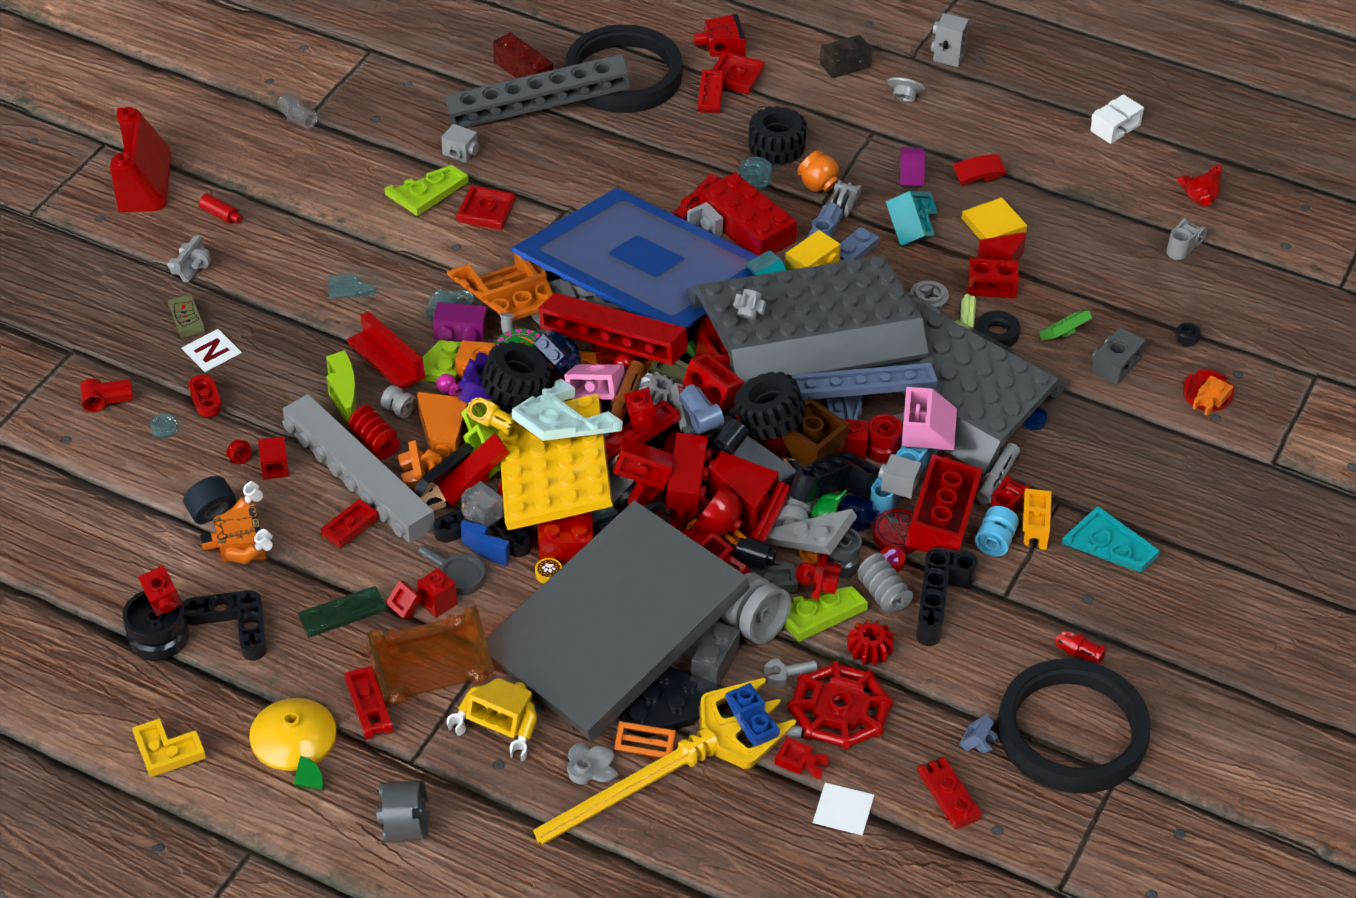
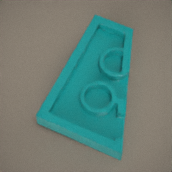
[1062,506,1160,573]

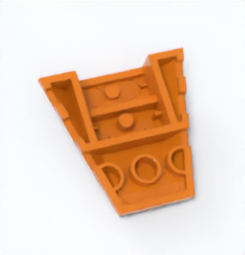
[447,253,552,321]

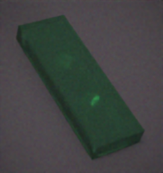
[298,586,386,638]

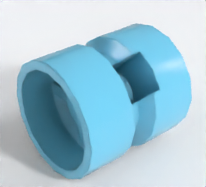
[975,506,1019,557]

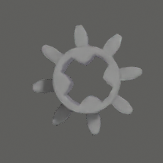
[733,289,766,320]

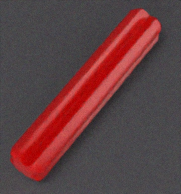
[751,482,790,542]

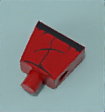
[693,14,746,57]

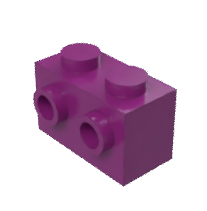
[433,302,487,342]

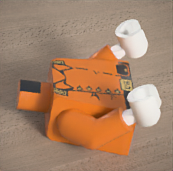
[200,481,273,565]

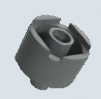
[376,780,430,842]

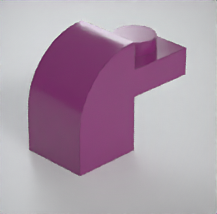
[898,147,925,186]

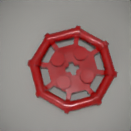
[787,661,894,750]

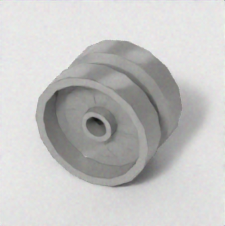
[721,573,791,644]

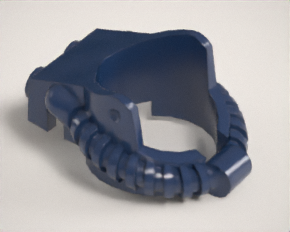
[534,329,581,377]

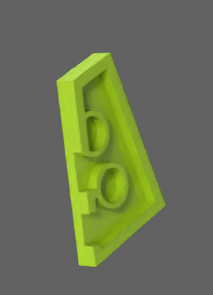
[384,165,468,216]
[784,586,868,642]

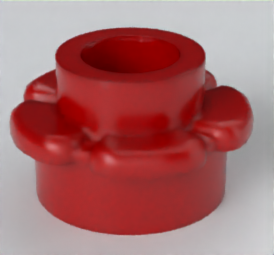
[226,439,252,464]

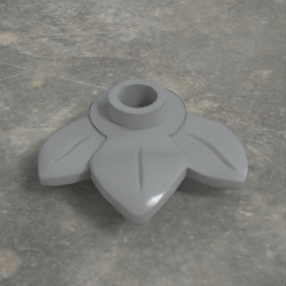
[567,743,619,784]

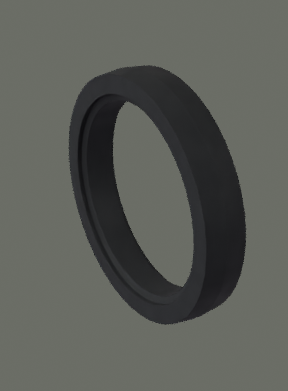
[565,25,683,113]
[998,659,1150,794]

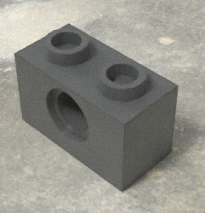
[1091,327,1146,385]

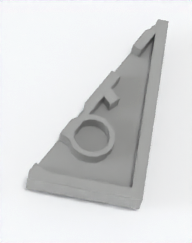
[766,509,857,555]

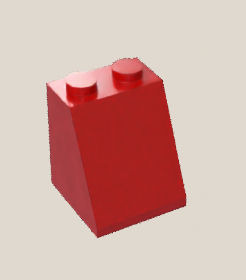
[706,451,779,537]

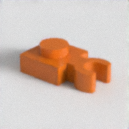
[1192,375,1234,416]

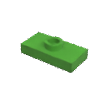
[1039,310,1092,341]

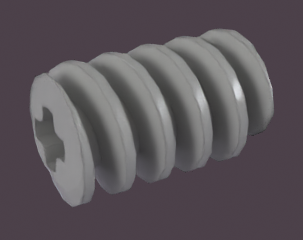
[857,553,913,613]

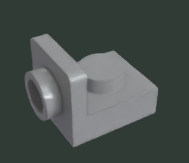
[687,202,723,237]

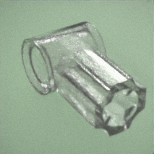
[277,93,317,130]

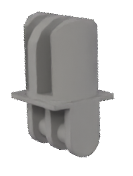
[828,180,862,218]

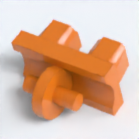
[398,440,442,489]

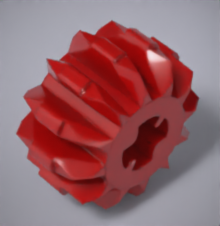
[847,619,894,667]

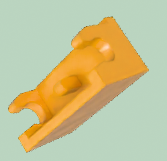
[1022,488,1052,550]

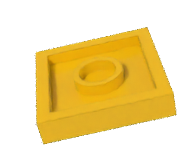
[961,198,1028,240]

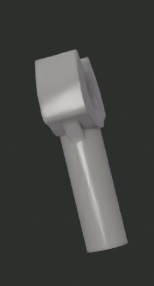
[764,658,817,688]

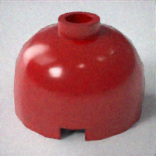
[692,484,743,538]

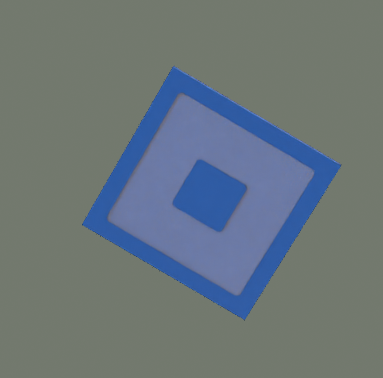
[511,187,758,330]

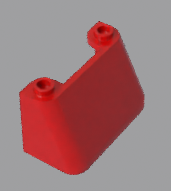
[110,107,171,212]

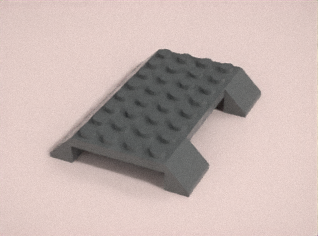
[686,255,929,384]
[861,292,1071,477]

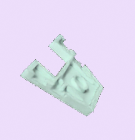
[512,379,623,441]

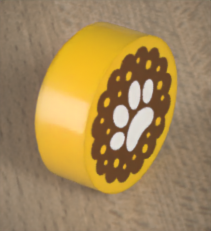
[535,558,562,584]

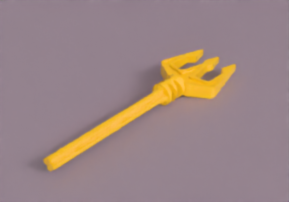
[533,678,796,845]

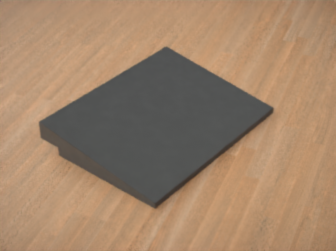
[478,500,750,742]

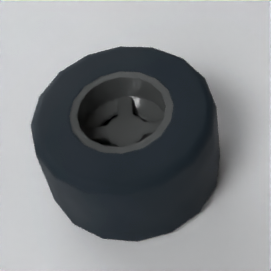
[183,476,237,525]

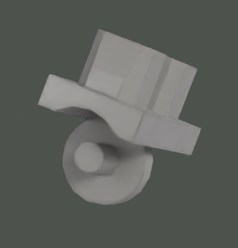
[167,236,211,282]

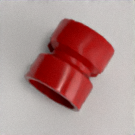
[866,414,903,464]

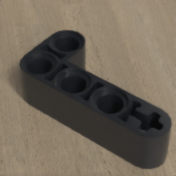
[712,418,796,487]
[789,451,880,502]
[916,548,978,646]

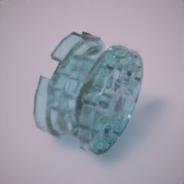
[739,156,772,190]

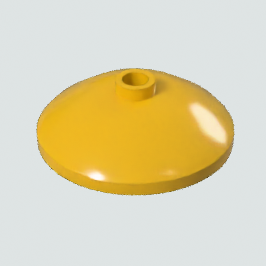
[249,698,337,771]

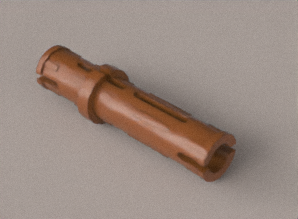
[610,361,645,425]

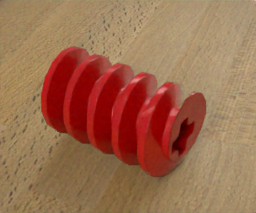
[348,405,400,460]

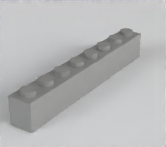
[282,394,435,544]

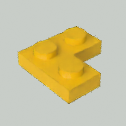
[132,718,206,777]

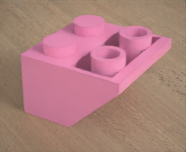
[902,387,957,450]

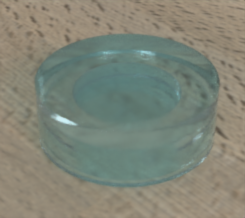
[150,414,177,439]

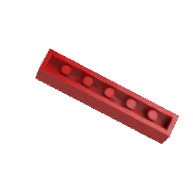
[538,292,688,365]

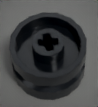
[123,591,189,661]

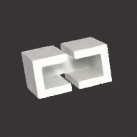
[1090,94,1144,144]

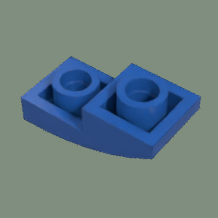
[461,520,510,566]
[725,683,780,747]

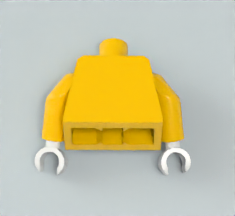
[447,679,537,761]

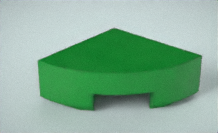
[294,756,324,791]

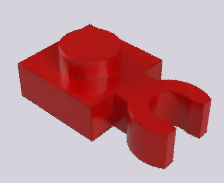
[774,737,830,779]

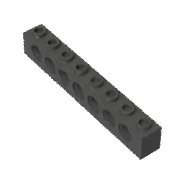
[445,54,630,128]

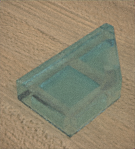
[328,274,375,299]

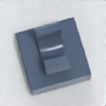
[959,715,998,754]

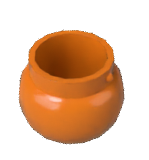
[797,150,839,193]

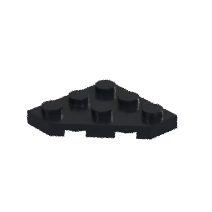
[620,666,728,738]

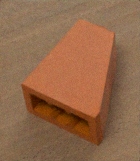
[417,392,469,459]

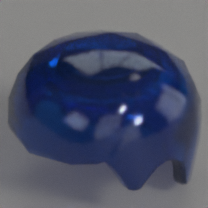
[837,494,880,532]

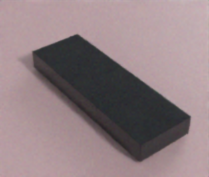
[413,442,474,498]

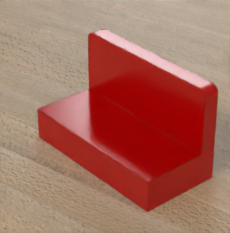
[613,437,673,490]

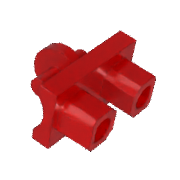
[795,553,841,599]

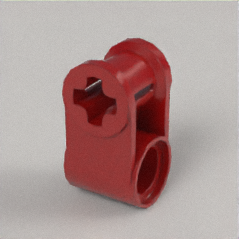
[990,475,1032,514]

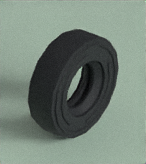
[976,310,1021,347]

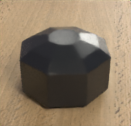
[1175,322,1201,346]

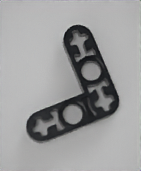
[434,496,531,557]
[183,590,266,661]

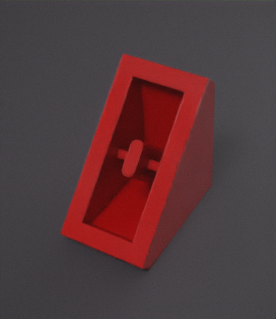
[977,232,1026,261]

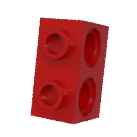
[967,258,1019,299]
[682,353,745,412]

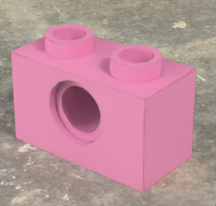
[564,364,625,399]

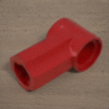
[80,378,133,412]

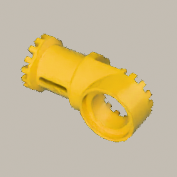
[467,398,517,437]

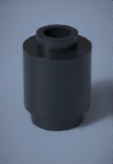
[735,537,777,570]

